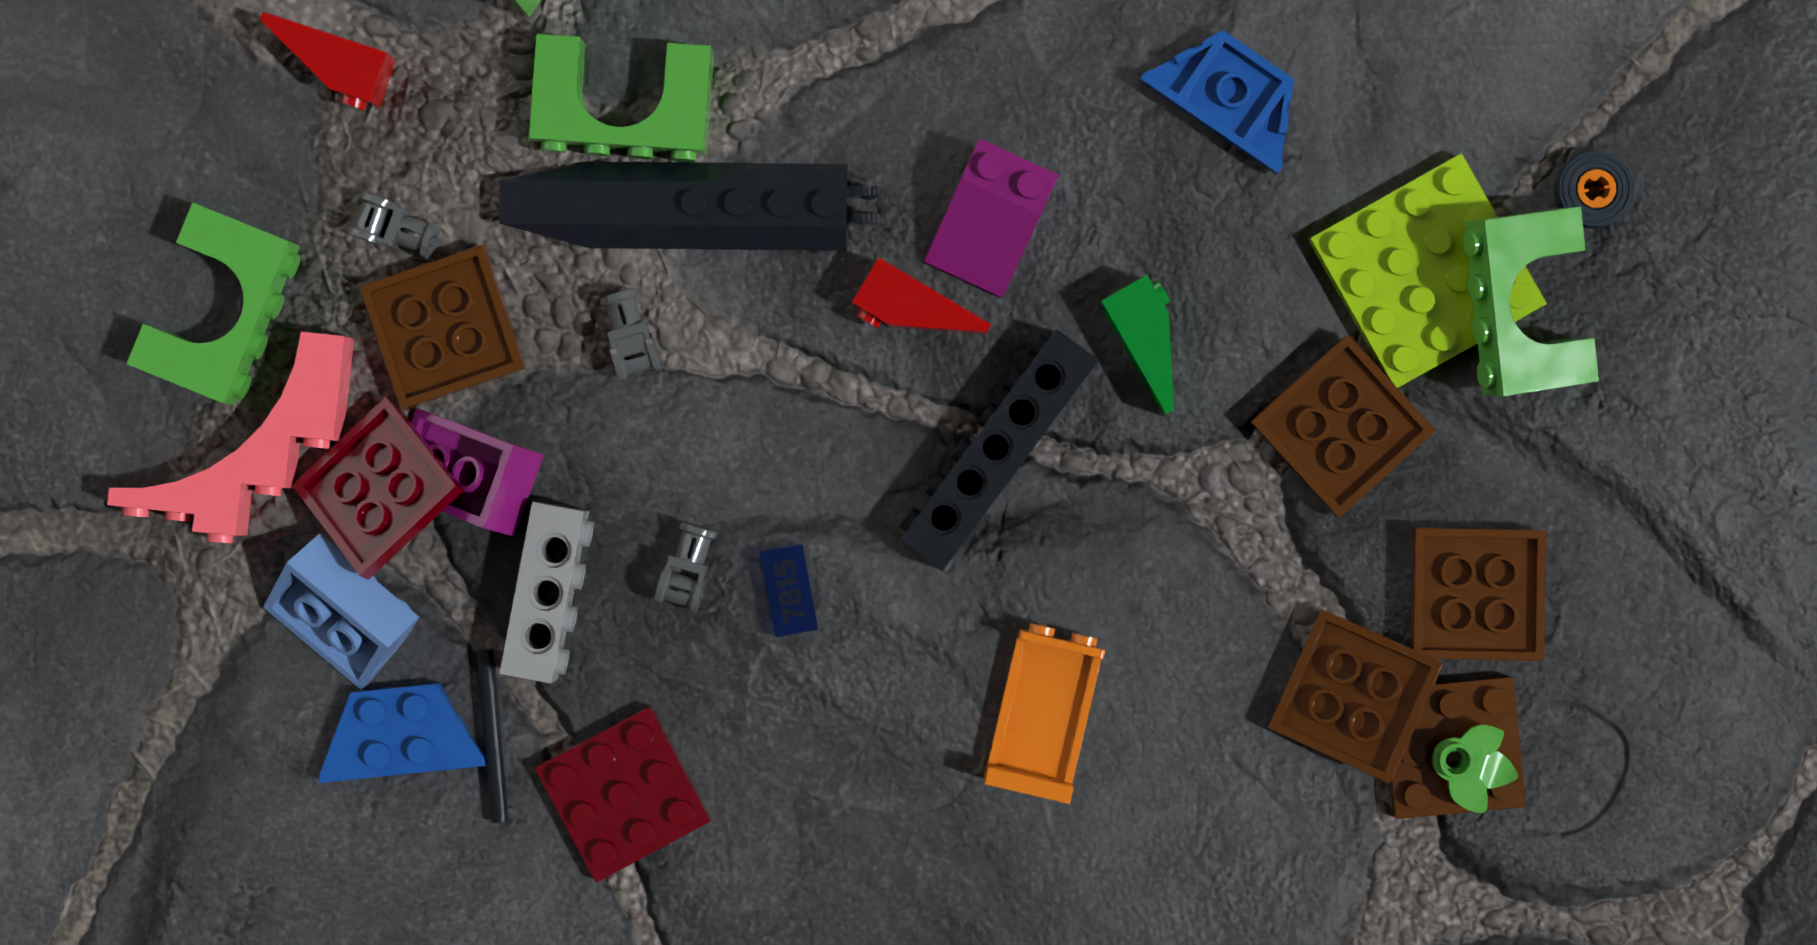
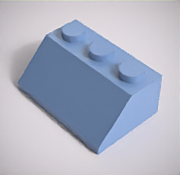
[263,533,419,690]

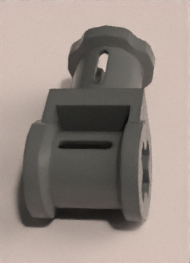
[347,192,441,259]
[599,289,663,382]
[654,522,718,614]

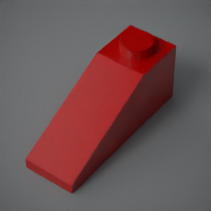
[260,12,396,111]
[852,258,991,335]

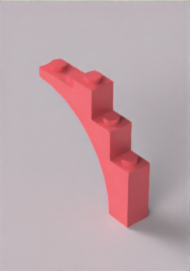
[107,332,354,543]

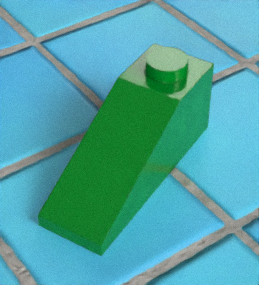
[1099,275,1174,416]

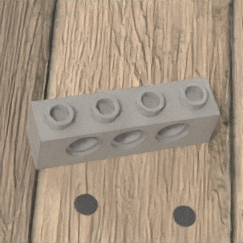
[499,502,594,684]

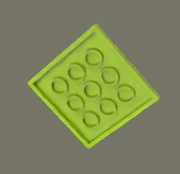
[1308,153,1547,388]

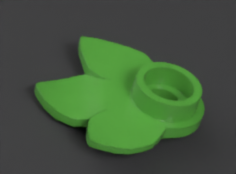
[1432,725,1518,813]

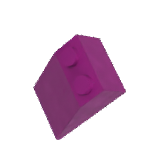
[924,139,1059,298]
[411,408,544,536]

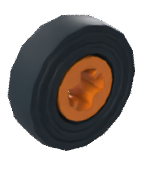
[1554,151,1634,229]

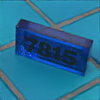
[760,544,819,637]

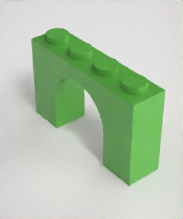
[529,34,714,162]
[127,202,301,405]
[1463,207,1599,396]

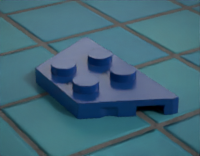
[1139,30,1294,175]
[319,683,486,783]

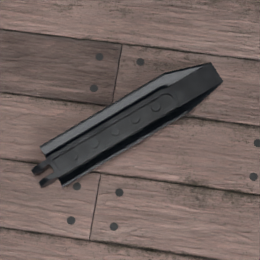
[499,162,882,251]

